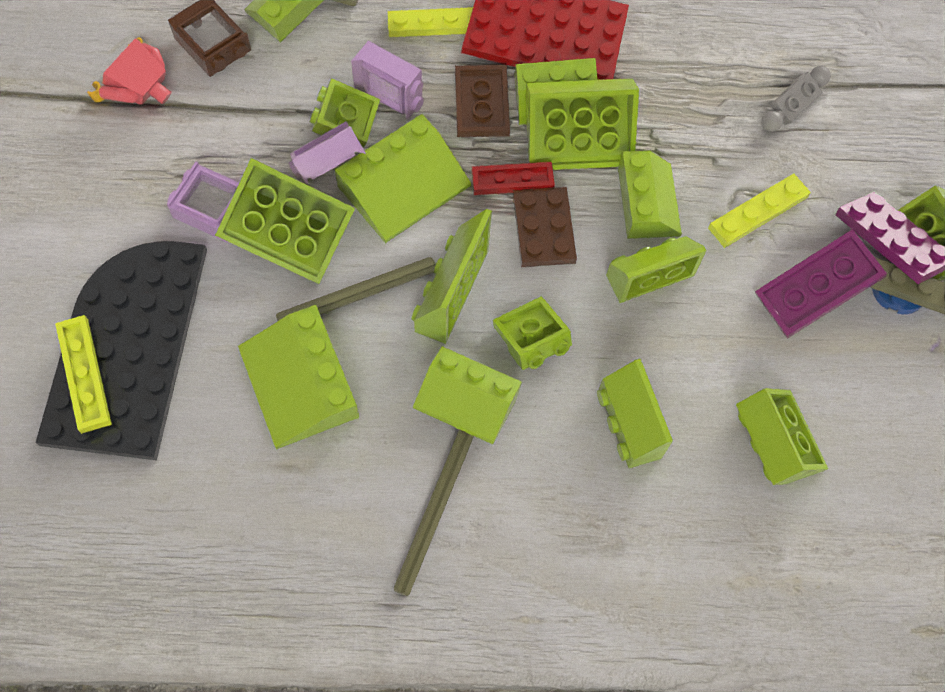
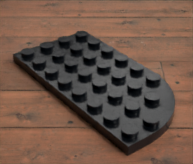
[35,241,207,461]

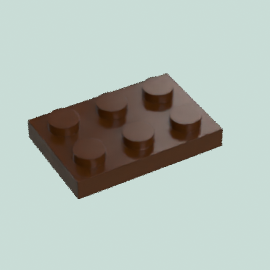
[455,65,510,137]
[513,187,577,267]

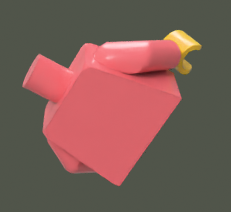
[87,37,172,105]

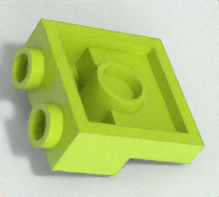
[309,78,380,147]
[492,296,572,370]

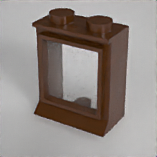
[168,0,251,77]

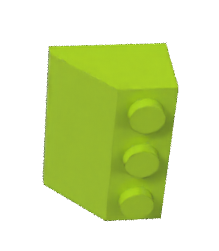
[244,0,324,43]
[514,58,597,125]
[618,150,682,239]
[897,185,945,281]
[606,236,707,303]
[413,346,522,445]
[597,358,673,468]
[736,388,829,485]

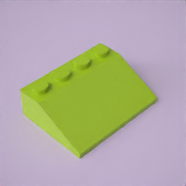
[526,78,639,170]
[335,114,471,243]
[215,158,355,284]
[411,209,492,344]
[238,305,359,450]

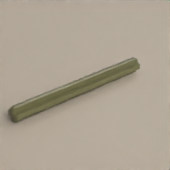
[276,257,436,321]
[394,429,474,596]

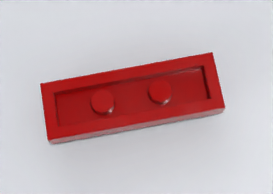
[472,162,555,195]

